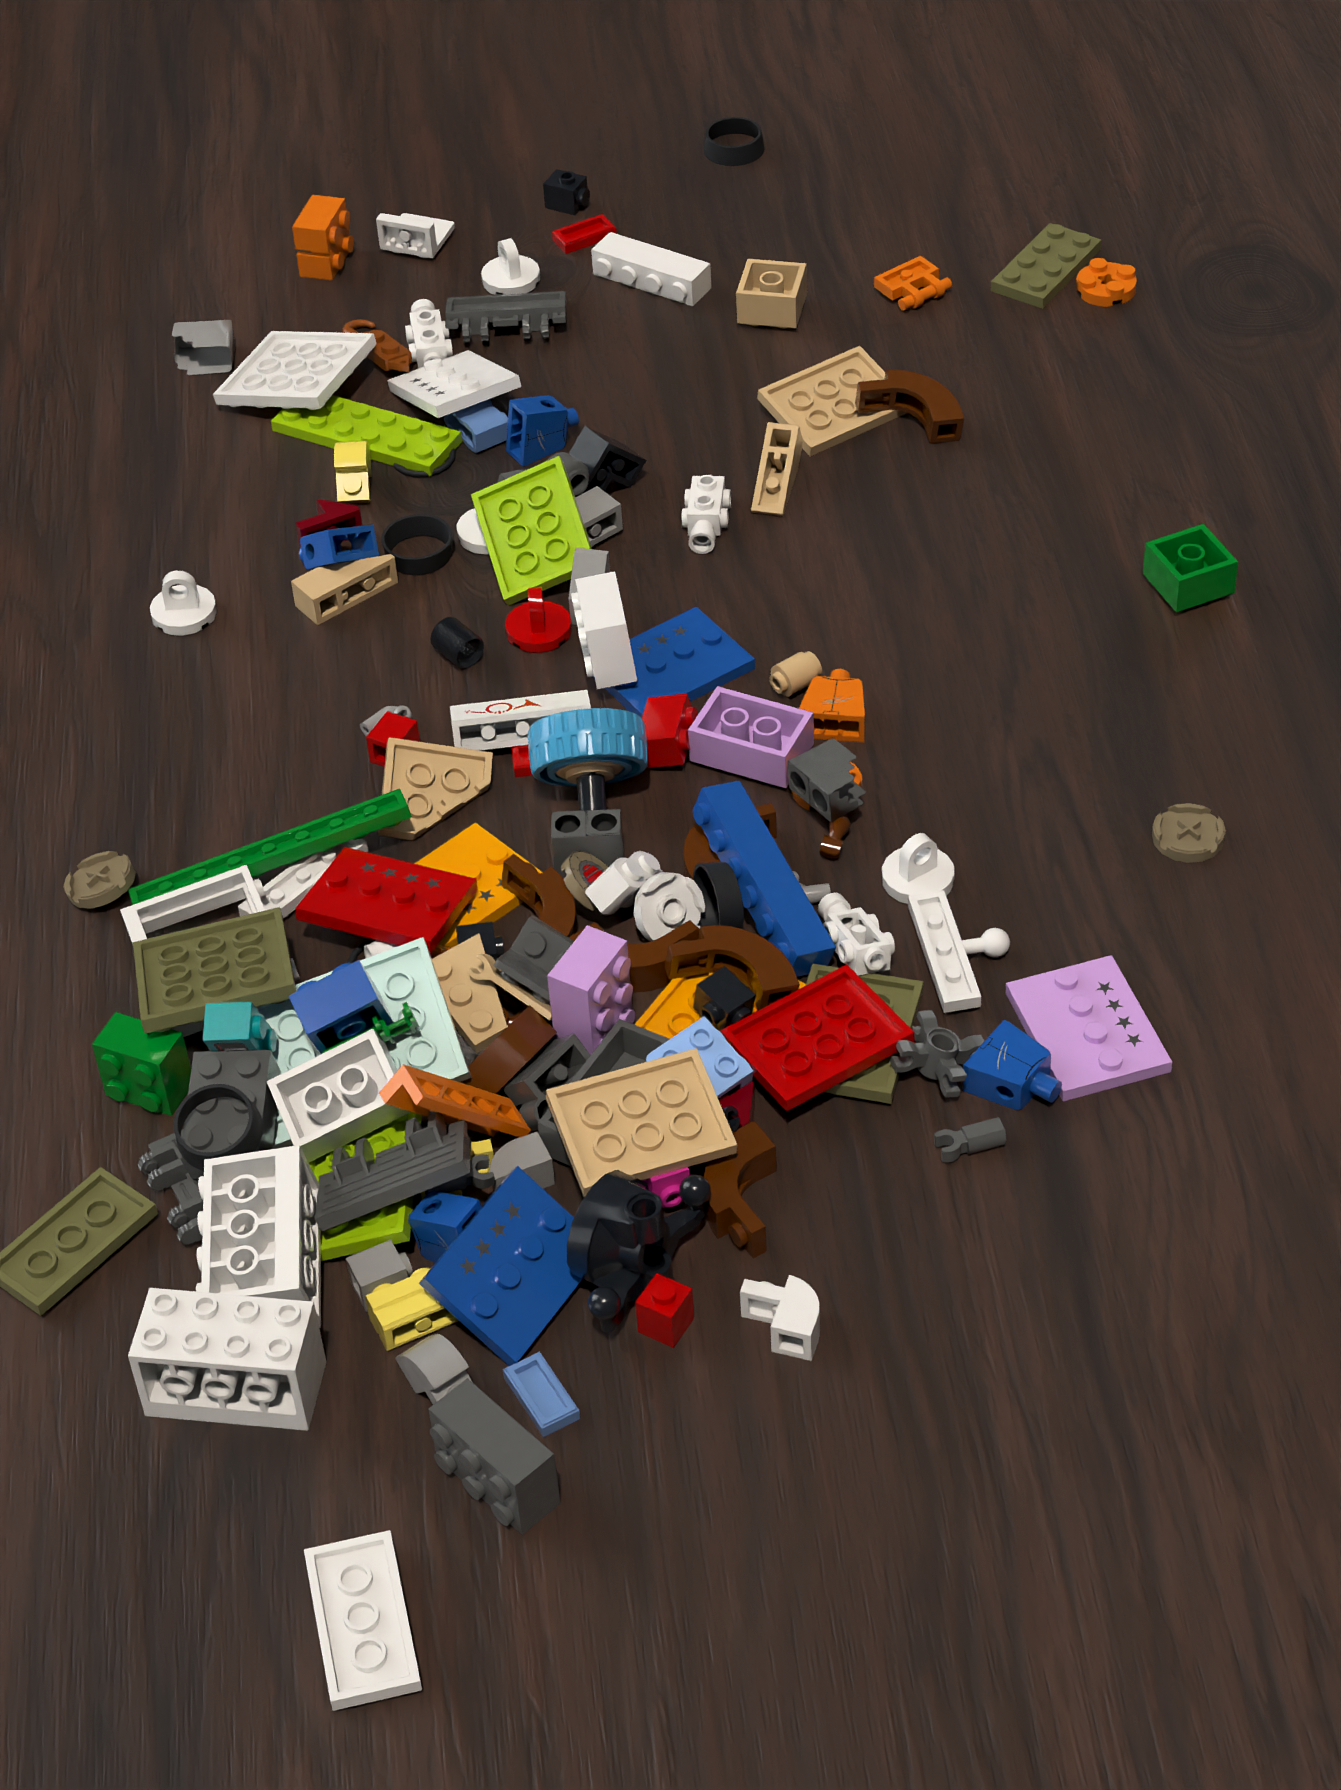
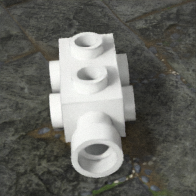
[405,299,453,369]
[682,475,731,554]
[818,893,895,976]

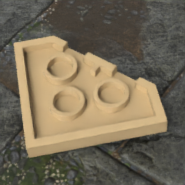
[378,737,493,840]

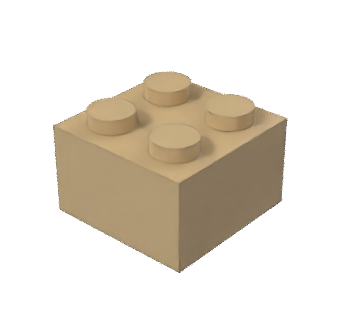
[736,259,807,328]

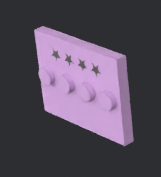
[1005,955,1172,1101]

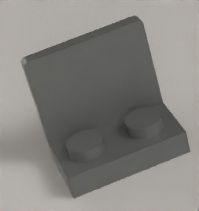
[494,915,574,1005]

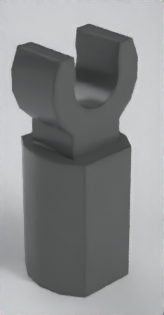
[934,1117,1007,1162]
[424,1154,494,1195]

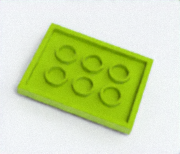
[471,456,592,606]
[309,1112,422,1261]

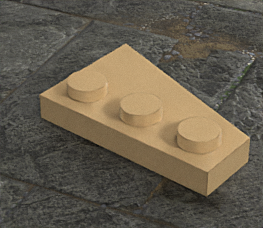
[432,933,508,1054]

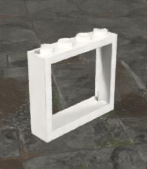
[120,865,300,1037]

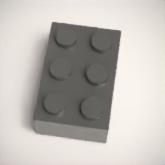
[180,1050,281,1179]
[428,1378,561,1535]

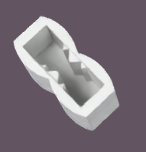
[585,851,662,915]

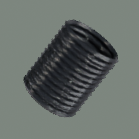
[430,617,484,669]

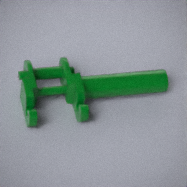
[322,1002,419,1053]

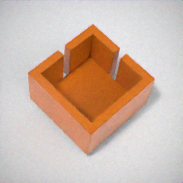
[292,195,354,280]

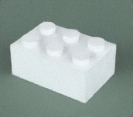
[571,571,637,689]
[266,1029,410,1163]

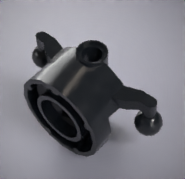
[567,1170,711,1333]

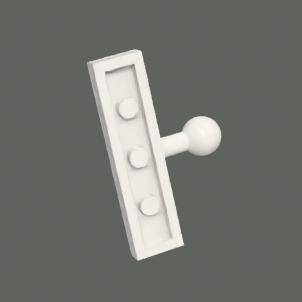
[238,838,368,918]
[908,891,1010,1013]

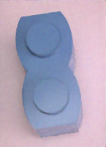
[444,399,508,453]

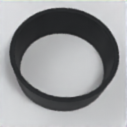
[703,117,765,166]
[381,514,453,575]
[693,862,744,929]
[174,1084,263,1171]

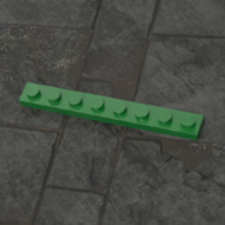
[128,788,412,905]

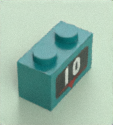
[203,1002,276,1052]

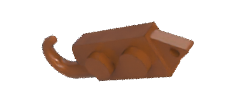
[342,319,412,372]

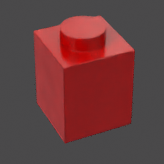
[366,711,420,767]
[635,1273,694,1348]

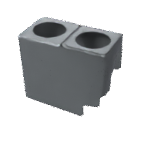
[788,738,866,822]
[551,809,624,878]

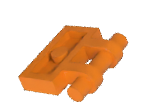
[874,256,952,310]

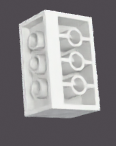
[196,1145,321,1328]
[128,1288,326,1431]

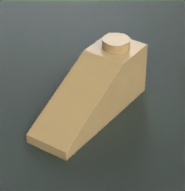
[751,422,803,516]
[291,554,398,625]

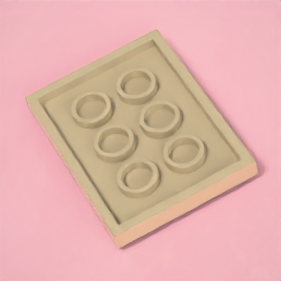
[757,346,907,456]
[546,1048,737,1197]

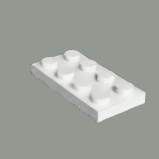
[304,1530,422,1711]

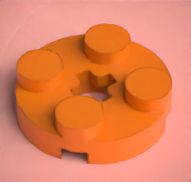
[1076,258,1137,307]

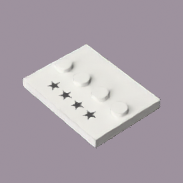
[387,350,521,418]

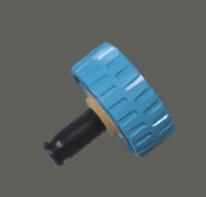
[528,708,648,811]

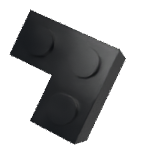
[569,426,647,495]

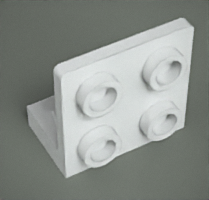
[376,213,455,258]

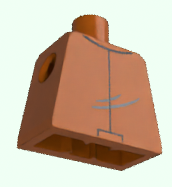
[799,669,865,743]

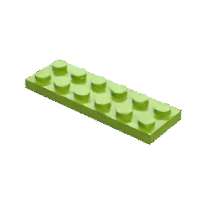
[271,395,463,477]

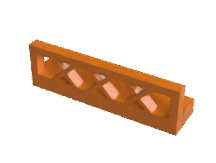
[379,1064,531,1137]

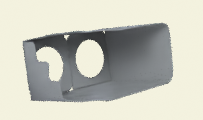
[172,320,236,375]

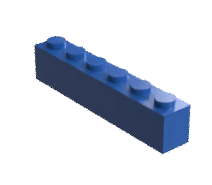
[692,780,836,977]

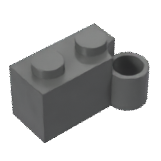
[502,1033,590,1131]

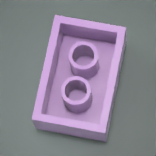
[688,686,814,788]
[547,925,635,1055]

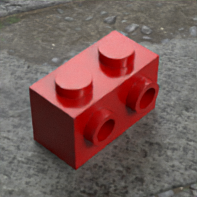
[642,693,698,768]

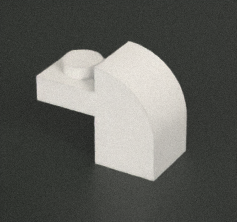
[740,1275,820,1361]

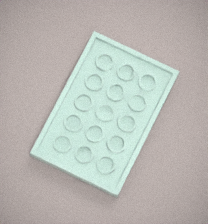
[256,937,472,1149]

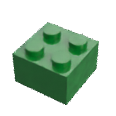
[1143,524,1238,612]
[92,1012,191,1116]

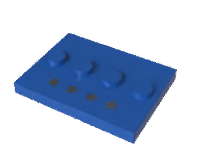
[592,607,755,718]
[419,1166,582,1366]

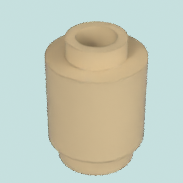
[770,651,822,697]

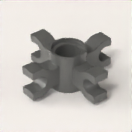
[890,1010,984,1098]

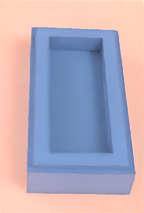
[503,1351,580,1437]

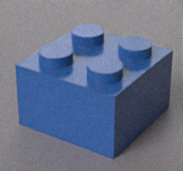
[288,960,394,1054]

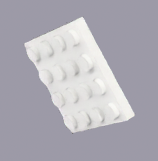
[213,331,377,410]

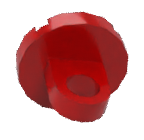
[505,587,572,653]

